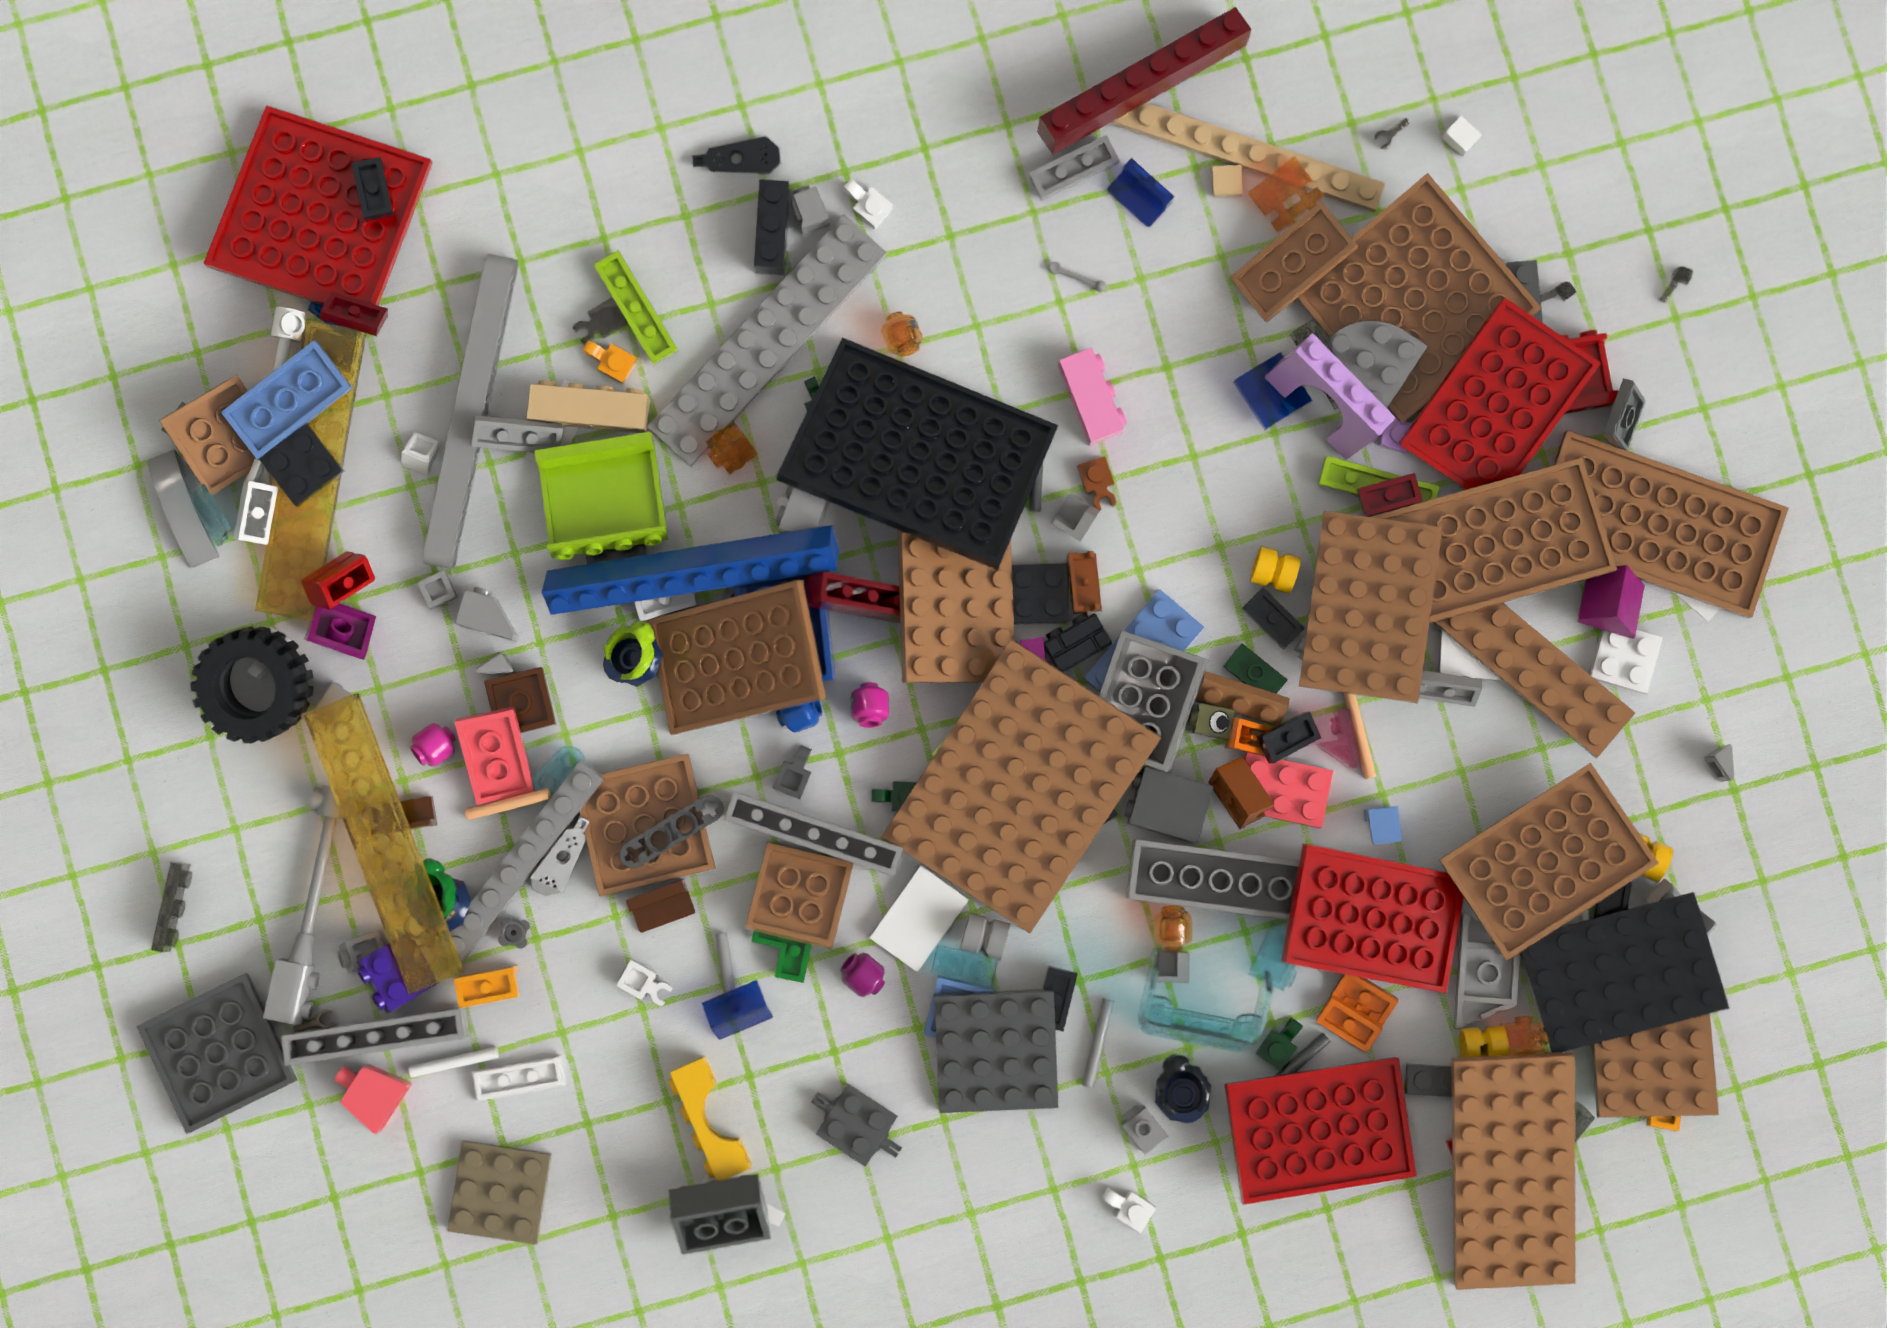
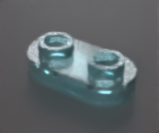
[533,746,585,796]

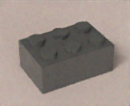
[669,1174,771,1255]

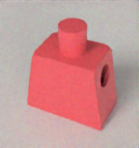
[334,1064,413,1134]

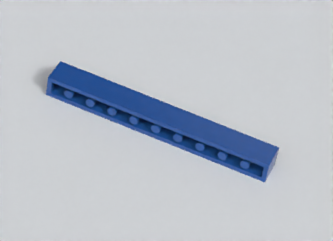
[542,525,839,615]

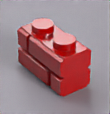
[301,551,375,610]

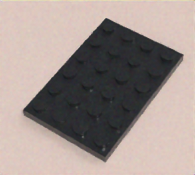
[1521,892,1730,1053]

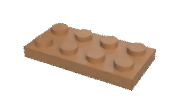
[1230,201,1358,323]

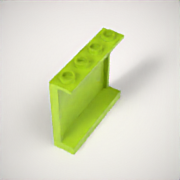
[535,432,669,560]

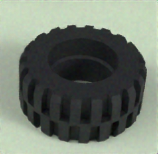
[190,626,314,744]

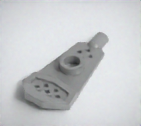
[529,816,590,896]

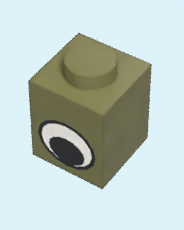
[1188,703,1235,740]

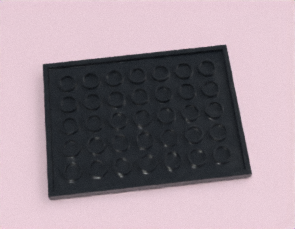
[776,337,1058,570]

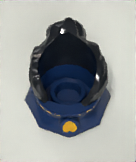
[1155,1054,1211,1123]

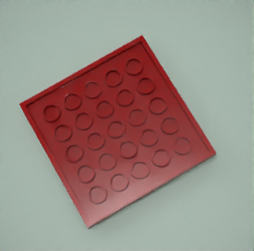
[204,105,433,305]

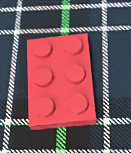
[455,707,535,805]
[1244,752,1333,828]

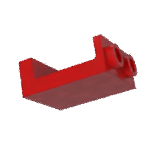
[1561,330,1618,414]

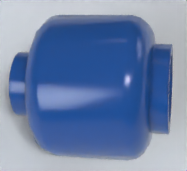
[776,700,823,733]

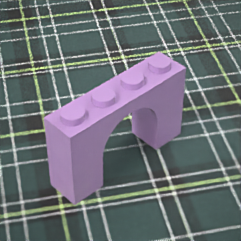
[1265,333,1396,460]

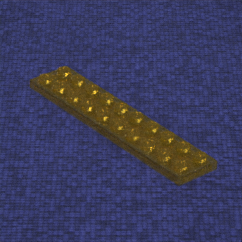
[255,320,367,621]
[304,693,464,994]

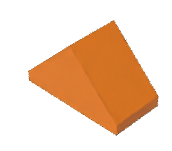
[1225,718,1273,756]

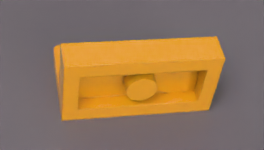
[454,965,520,1008]

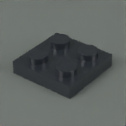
[259,423,345,507]
[1012,563,1069,624]

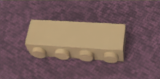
[527,380,650,433]

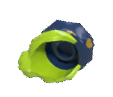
[603,621,663,687]

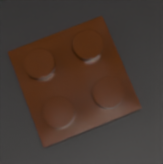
[484,667,557,733]

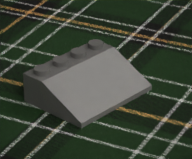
[1099,630,1209,772]

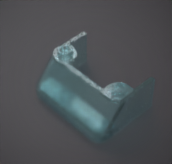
[1138,948,1273,1053]

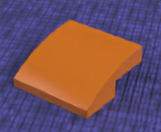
[1316,974,1398,1053]

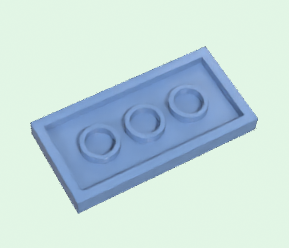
[221,340,353,460]
[1084,589,1204,692]

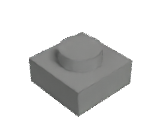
[417,570,458,610]

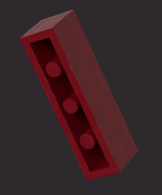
[804,571,900,623]

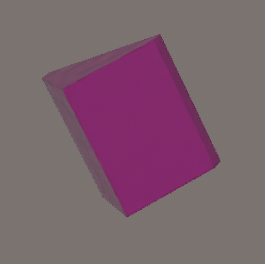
[1577,565,1645,639]
[304,603,376,660]

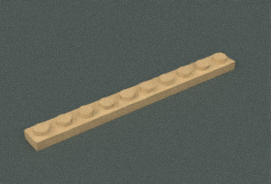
[1109,103,1385,212]

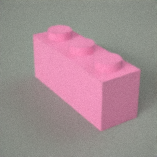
[1058,348,1126,446]

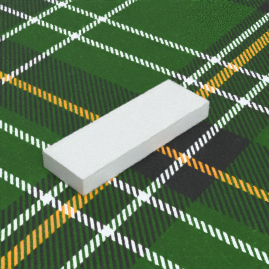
[472,1055,566,1101]

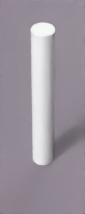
[409,1046,499,1078]

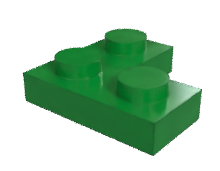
[751,931,812,983]

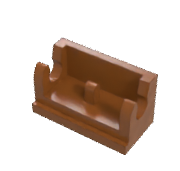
[1067,551,1102,614]
[1208,757,1274,829]

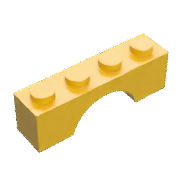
[668,1056,752,1180]

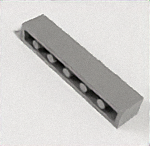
[724,791,903,876]
[281,1007,470,1066]

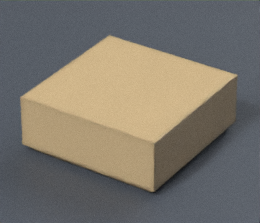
[1211,165,1243,197]

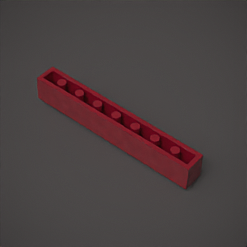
[1037,7,1252,155]

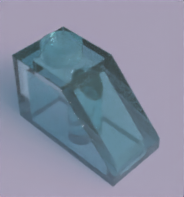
[1248,921,1297,991]

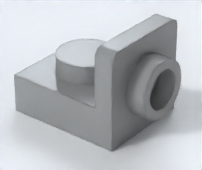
[337,930,384,973]

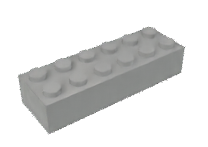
[1126,840,1300,920]

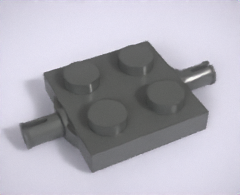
[811,1084,902,1167]

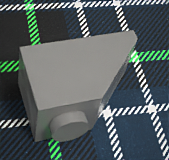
[455,587,518,642]

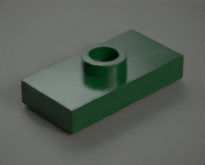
[1223,643,1288,694]

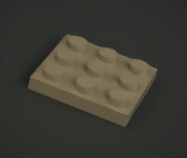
[447,1141,552,1245]

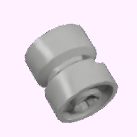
[960,913,1010,961]

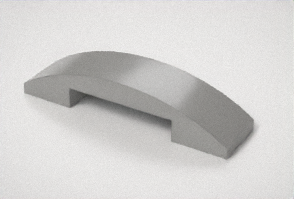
[147,449,220,568]

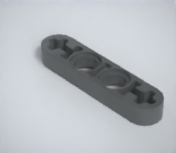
[619,795,724,868]

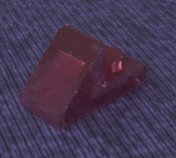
[1315,709,1359,769]

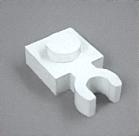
[616,959,673,1006]

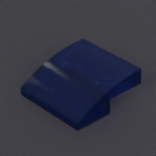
[1233,352,1313,430]

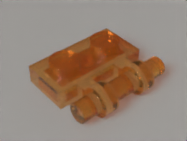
[1248,156,1324,232]

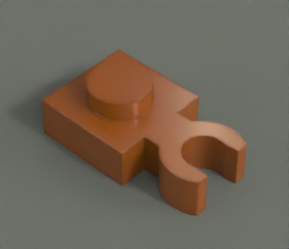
[1077,456,1116,511]

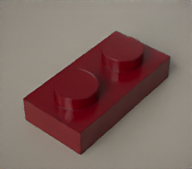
[320,291,388,336]
[1356,473,1423,517]

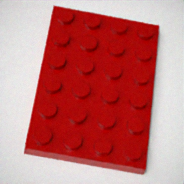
[1399,296,1601,490]
[1281,844,1464,993]
[1224,1057,1417,1205]

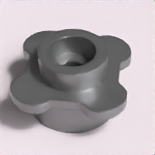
[498,917,530,949]

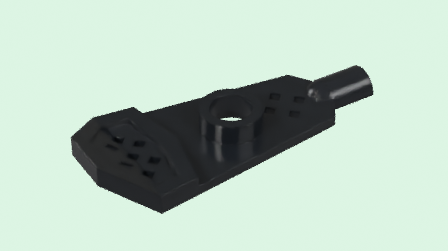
[692,136,781,174]

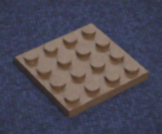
[580,754,716,897]
[1591,1014,1719,1118]

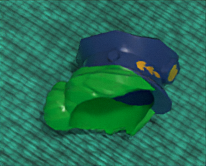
[407,858,471,934]

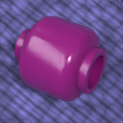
[840,953,885,997]

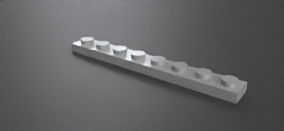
[435,760,605,966]

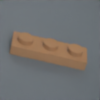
[1196,671,1290,726]

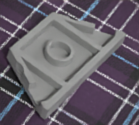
[1453,914,1520,1029]

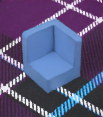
[1364,806,1402,844]

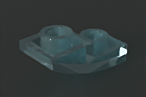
[931,944,998,988]

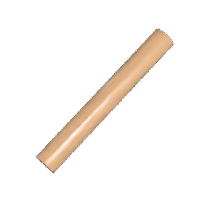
[1343,693,1376,779]
[465,788,551,820]

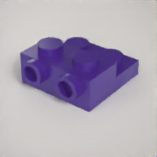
[356,931,440,1014]

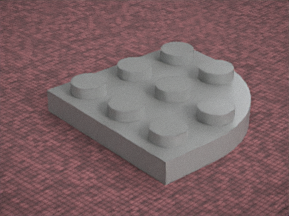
[1324,321,1428,408]

